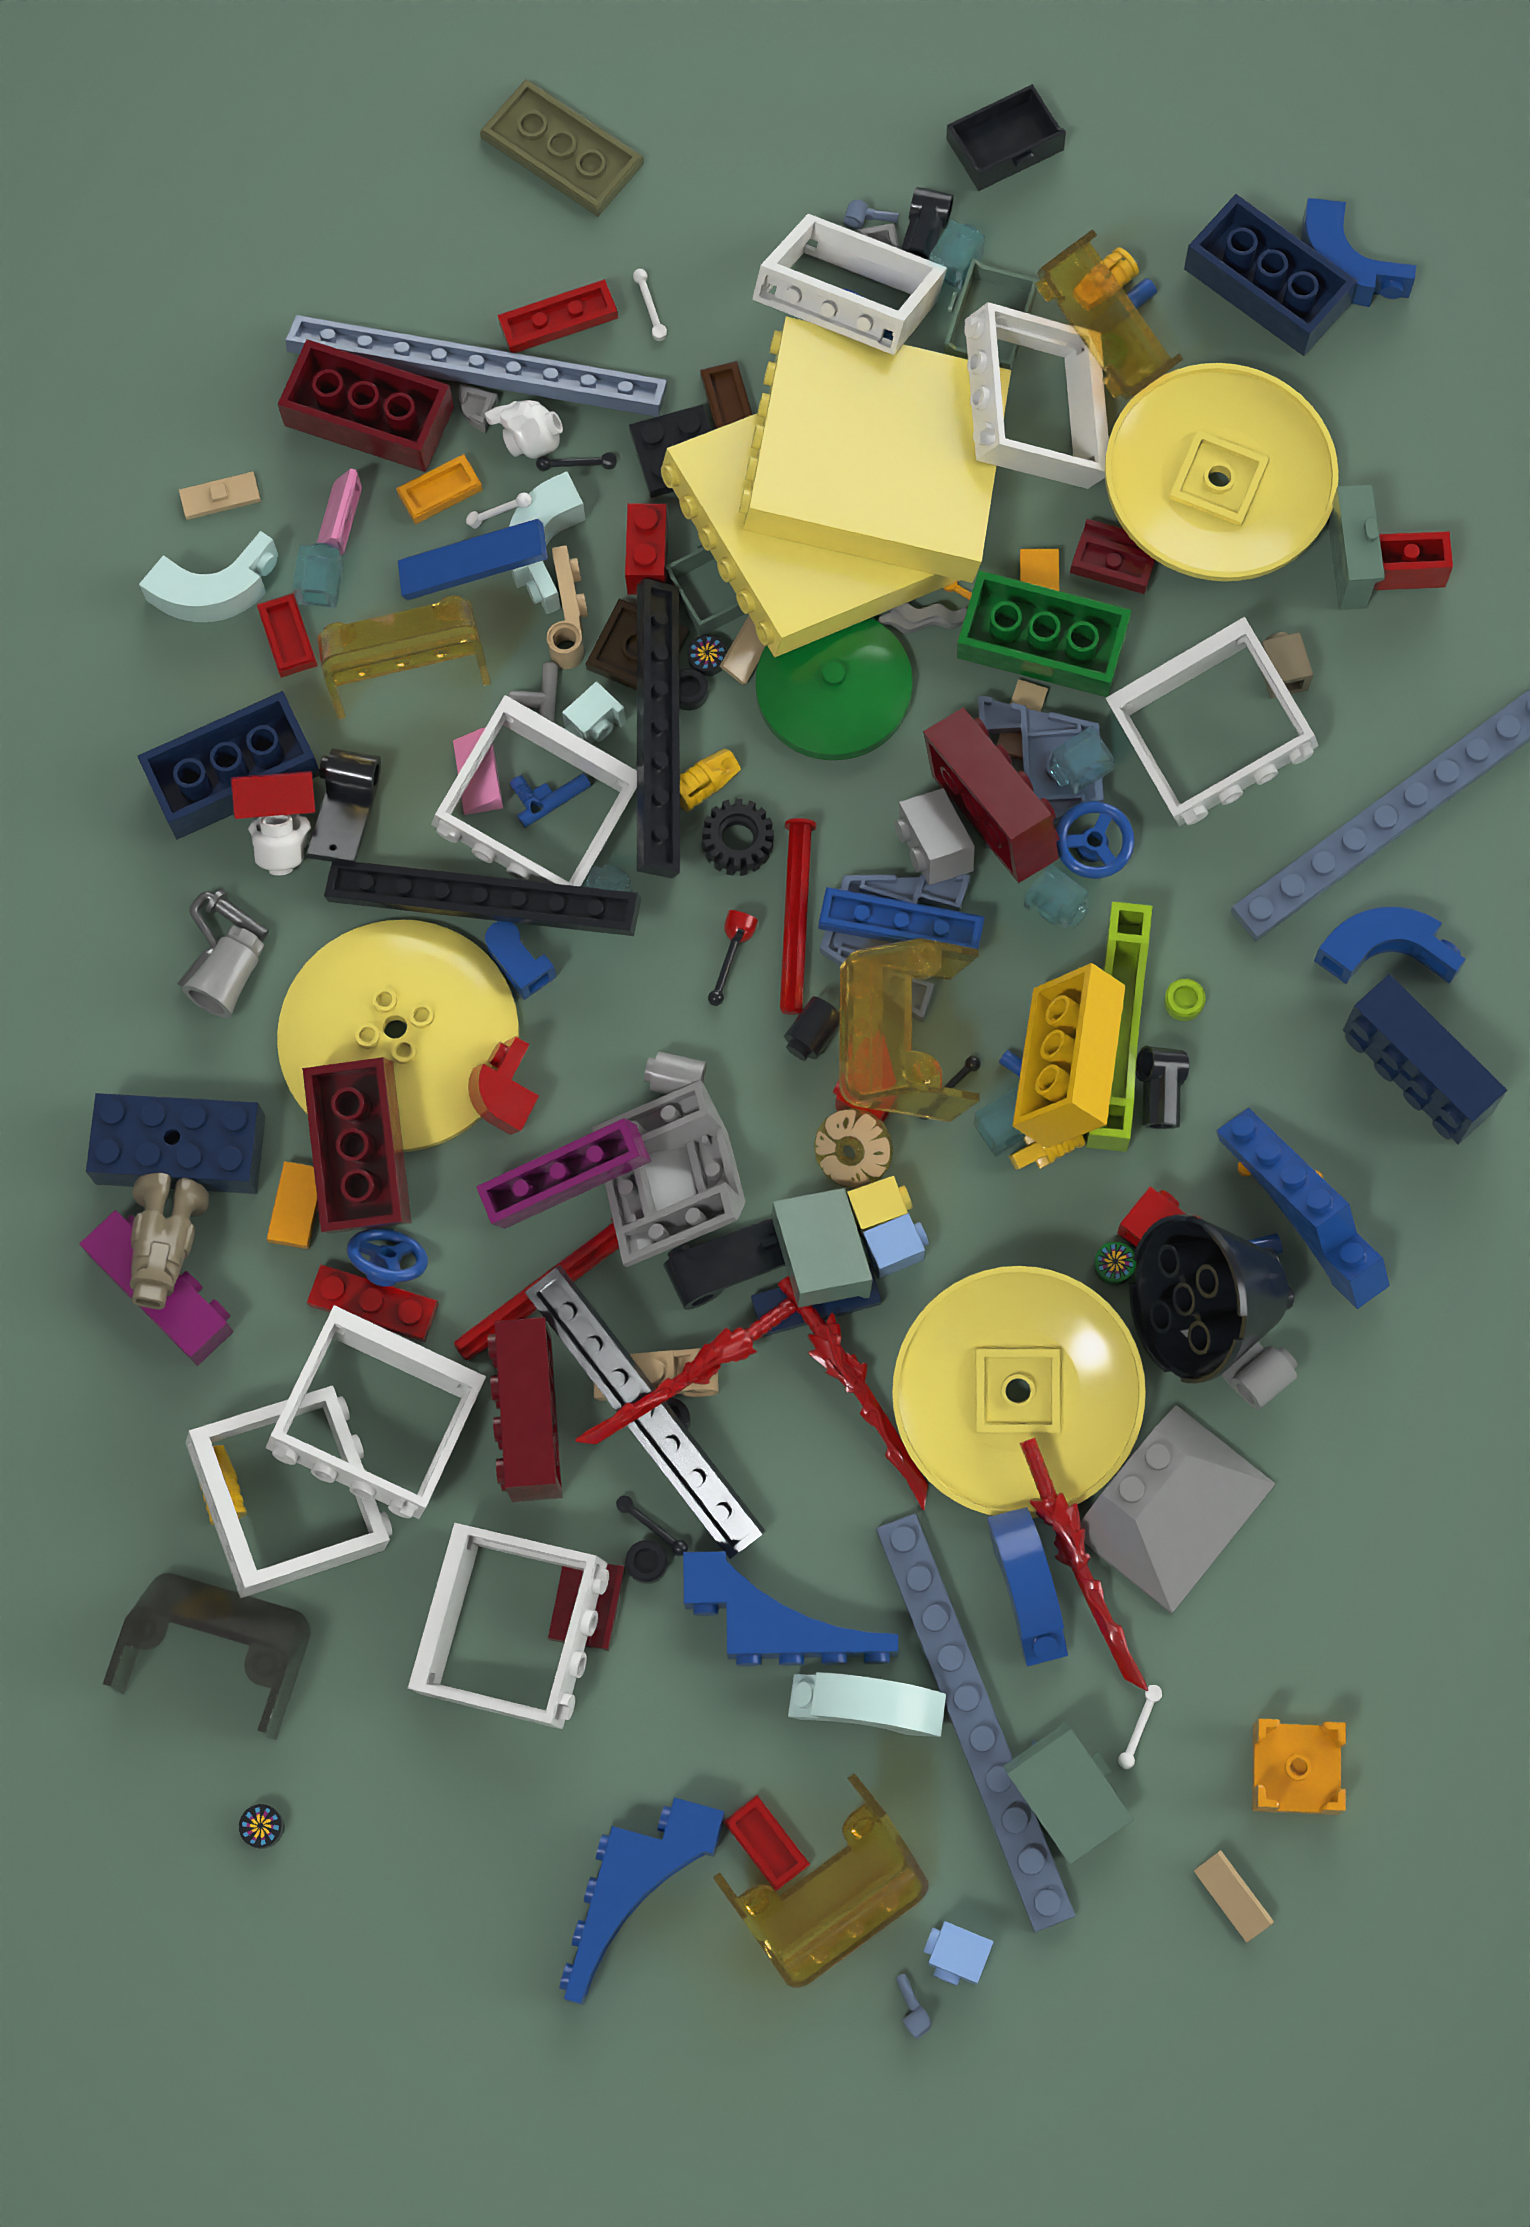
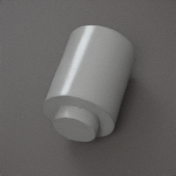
[644,1051,707,1094]

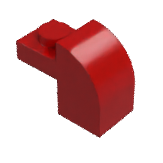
[468,1036,539,1135]

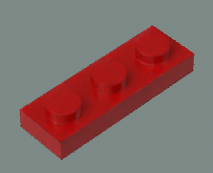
[497,279,618,353]
[307,1264,439,1342]

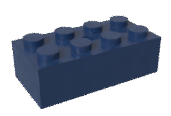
[1184,194,1357,356]
[137,691,319,840]
[1343,974,1507,1145]
[86,1093,266,1194]

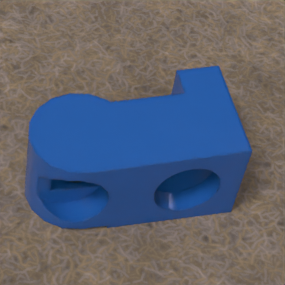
[485,921,556,1000]

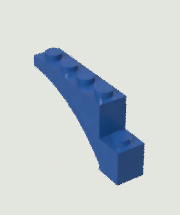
[1216,1108,1390,1309]
[683,1551,898,1666]
[559,1797,725,2005]

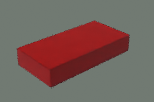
[257,593,318,678]
[230,771,315,819]
[723,1795,810,1892]

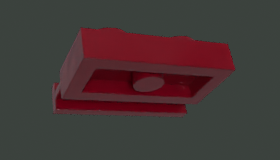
[1070,519,1155,595]
[548,1564,625,1651]

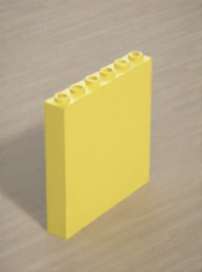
[739,316,1011,583]
[661,413,960,657]

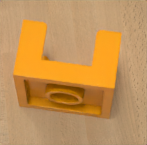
[1252,1719,1346,1815]

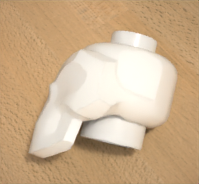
[485,400,563,459]
[248,814,311,875]

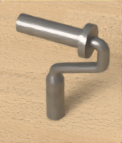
[177,889,269,988]

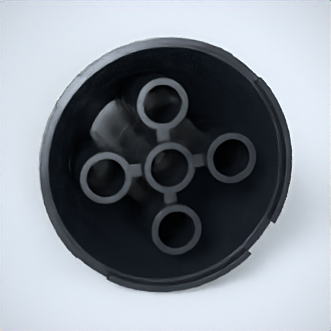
[1129,1214,1294,1384]

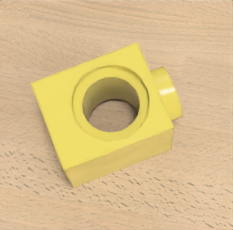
[847,1176,913,1236]

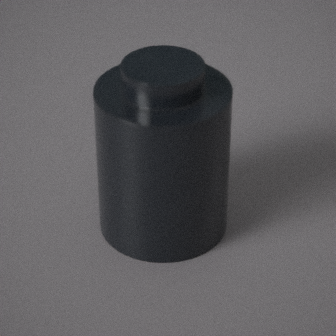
[784,996,845,1061]

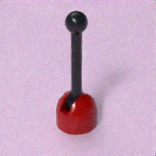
[708,910,758,1006]

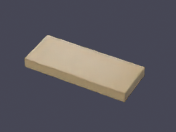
[179,471,261,520]
[719,615,766,685]
[997,679,1048,760]
[1194,1850,1274,1943]

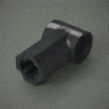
[901,186,954,262]
[1136,1046,1190,1129]

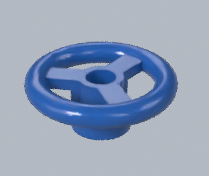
[1056,801,1134,879]
[347,1228,428,1286]

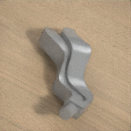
[878,603,967,634]

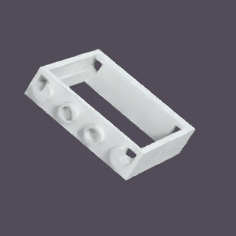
[752,214,947,355]
[964,302,1109,489]
[1106,617,1319,826]
[431,695,637,886]
[266,1305,486,1519]
[185,1385,392,1598]
[408,1523,609,1730]

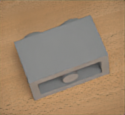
[894,788,975,885]

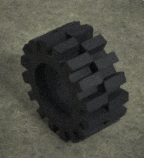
[702,798,774,876]

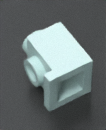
[562,681,626,744]

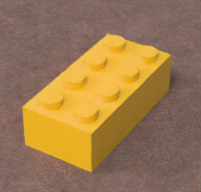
[1012,963,1126,1148]

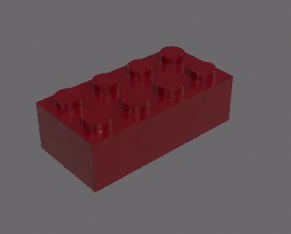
[277,339,454,472]
[923,707,1059,884]
[302,1057,412,1234]
[488,1317,563,1502]

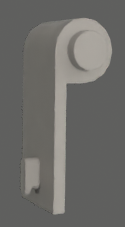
[1181,1330,1298,1411]

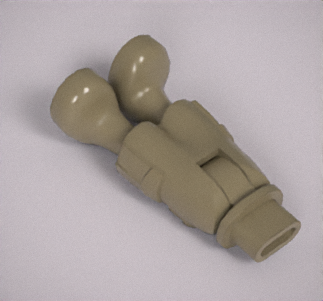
[130,1173,210,1310]

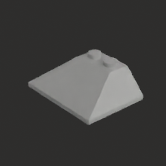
[592,1080,746,1267]
[1080,1405,1275,1614]

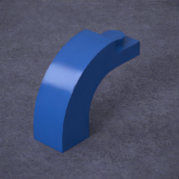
[1301,198,1416,307]
[1314,907,1466,984]
[987,1507,1068,1667]

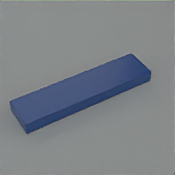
[398,519,548,600]
[818,887,985,958]

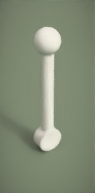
[633,269,667,341]
[466,492,532,529]
[1118,1685,1162,1769]

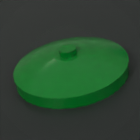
[755,618,912,760]

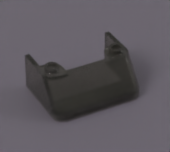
[103,1573,311,1740]

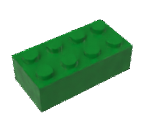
[957,570,1132,697]

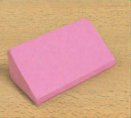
[316,469,362,556]
[453,727,503,815]

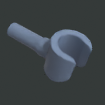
[843,199,898,229]
[896,1974,931,2039]

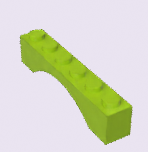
[1086,901,1153,1152]

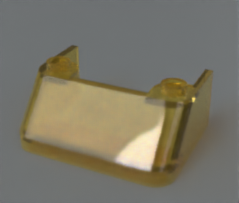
[1035,229,1184,400]
[317,596,491,719]
[839,938,980,1122]
[713,1773,929,1988]

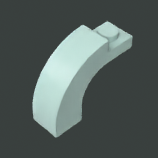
[509,471,586,614]
[139,531,279,622]
[788,1672,946,1737]

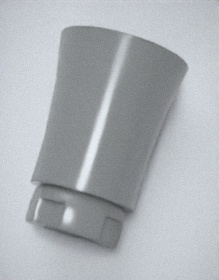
[182,925,264,1019]

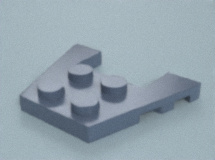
[978,696,1104,849]
[820,874,970,1022]

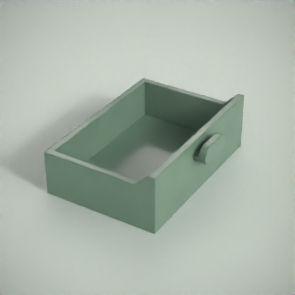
[944,258,1038,371]
[1328,484,1385,610]
[665,541,745,636]
[771,1188,873,1308]
[1003,1720,1134,1864]

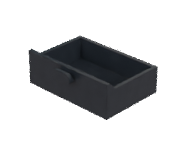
[946,84,1066,191]

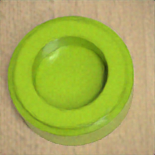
[1164,979,1206,1021]

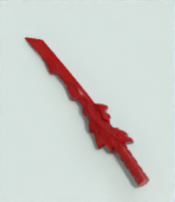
[777,1275,928,1511]
[575,1298,797,1445]
[1019,1438,1149,1691]

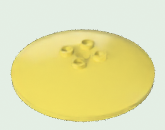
[1104,363,1339,581]
[277,919,519,1152]
[892,1266,1146,1518]

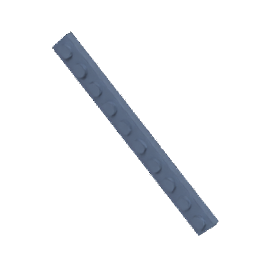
[286,315,667,417]
[1231,689,1530,942]
[876,1513,1075,1933]

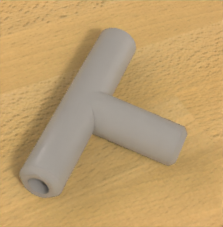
[508,662,558,723]

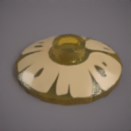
[814,1108,894,1188]

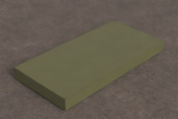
[480,79,644,217]

